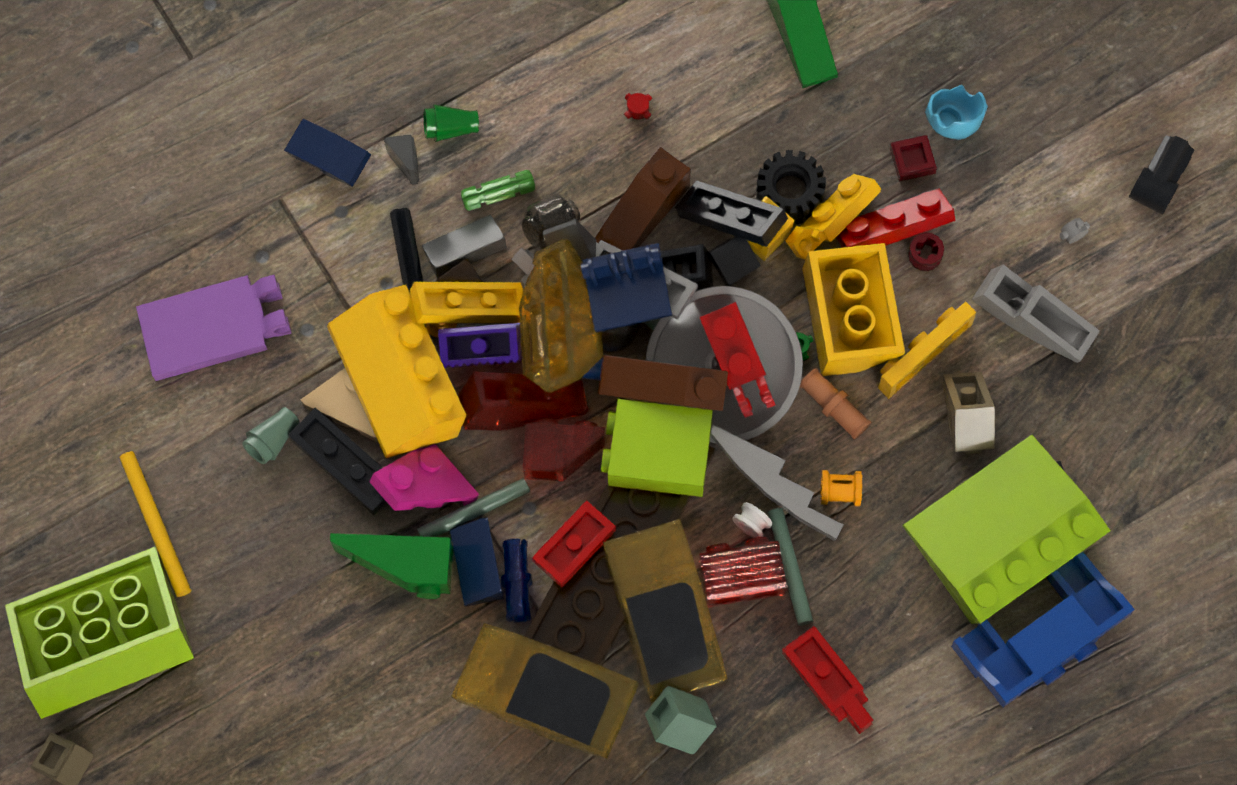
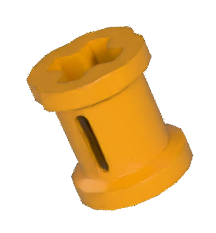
[820,470,862,506]

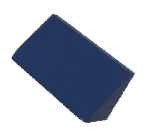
[450,517,504,607]

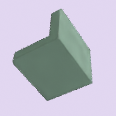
[645,686,717,754]

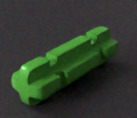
[461,170,535,211]

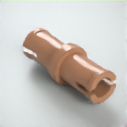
[800,368,872,440]

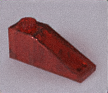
[458,372,588,431]

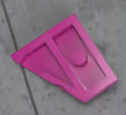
[369,444,480,511]

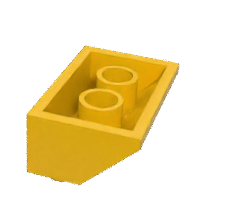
[802,243,905,376]

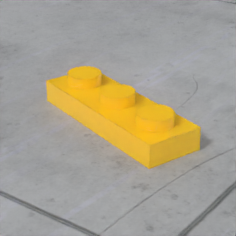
[410,282,529,323]
[878,301,977,399]

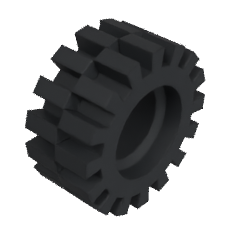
[756,150,826,224]

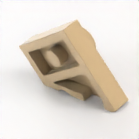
[300,368,378,442]

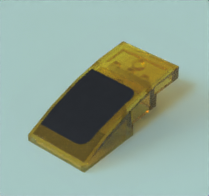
[603,519,728,703]
[451,623,639,759]

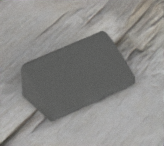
[422,214,507,279]

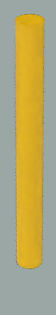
[119,451,191,597]

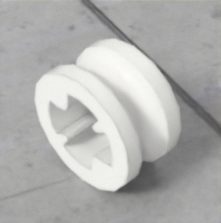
[732,502,772,540]

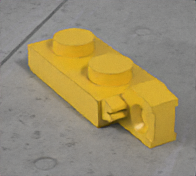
[785,174,881,260]

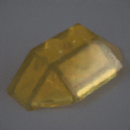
[519,238,603,393]

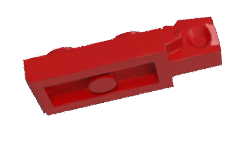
[782,626,874,734]

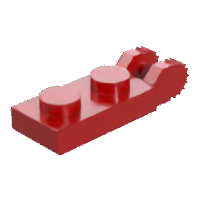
[699,302,776,418]

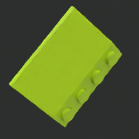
[902,435,1111,624]
[5,547,194,719]

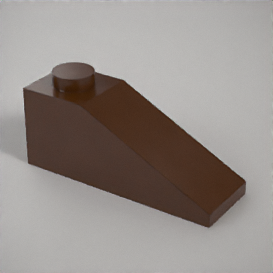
[595,147,691,251]
[598,355,728,411]

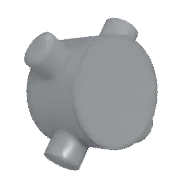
[1060,218,1090,244]

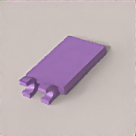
[136,274,292,381]

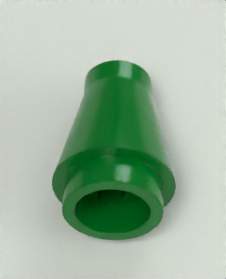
[423,104,479,142]

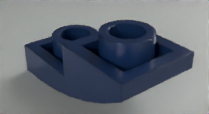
[284,118,371,187]

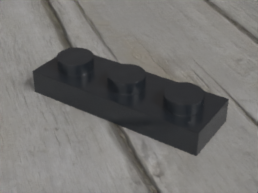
[675,180,788,247]
[288,408,386,515]

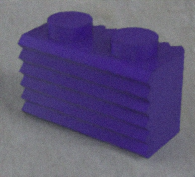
[438,323,524,368]

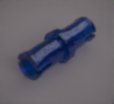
[501,538,533,623]

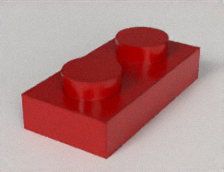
[532,500,616,587]

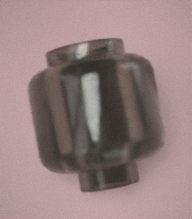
[521,194,580,250]

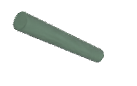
[417,478,530,537]
[768,508,813,626]

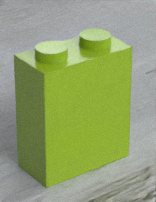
[601,399,713,497]

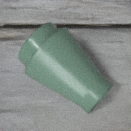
[242,407,300,464]

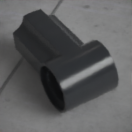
[1129,135,1195,215]

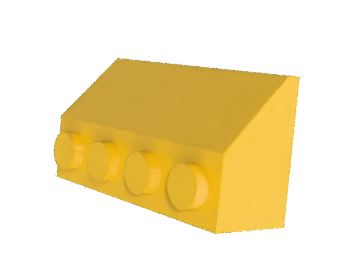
[327,284,467,458]

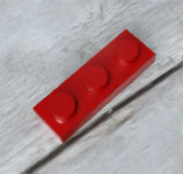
[836,188,956,248]

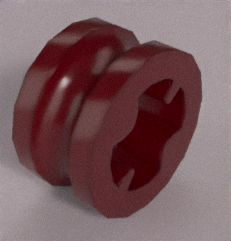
[908,232,944,271]

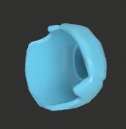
[925,85,988,140]

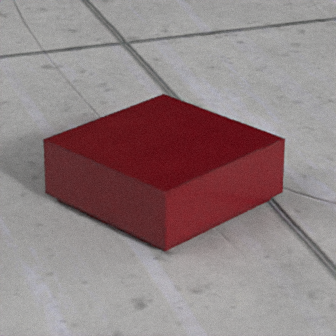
[890,135,937,182]

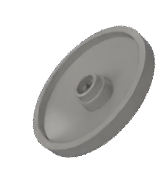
[646,286,803,443]

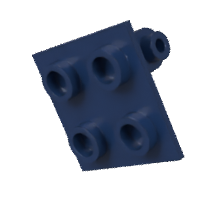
[581,243,672,332]

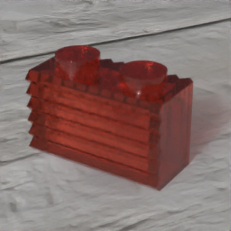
[699,537,787,608]

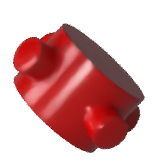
[624,93,652,120]

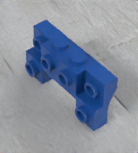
[951,551,1135,708]

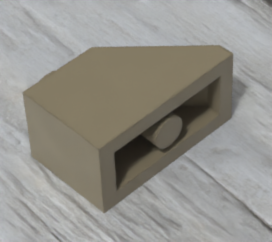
[943,372,995,454]

